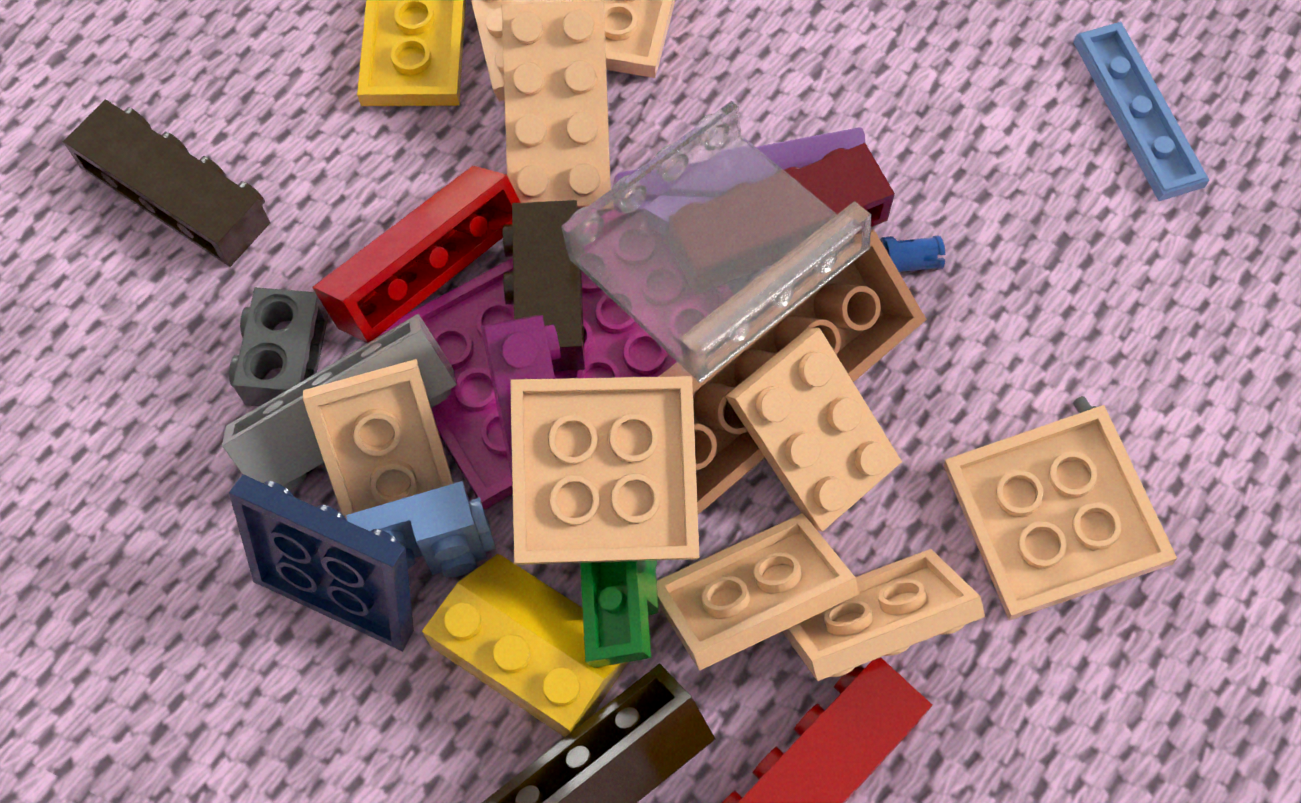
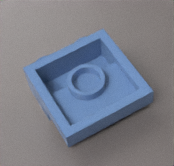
[346,481,496,577]

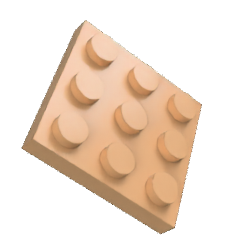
[510,376,700,565]
[944,405,1177,621]

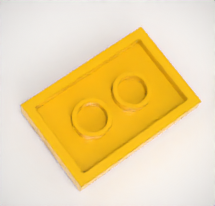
[357,0,466,106]

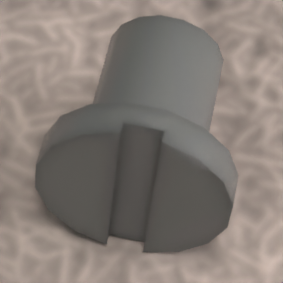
[1073,396,1096,413]

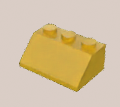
[422,553,628,737]

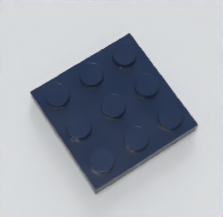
[229,474,414,652]

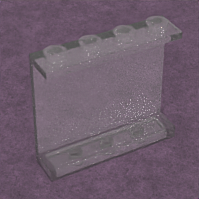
[561,101,871,383]

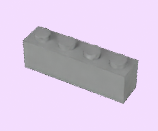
[222,314,457,491]

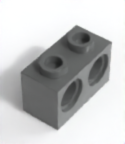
[229,287,329,407]

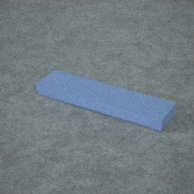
[1073,22,1209,201]

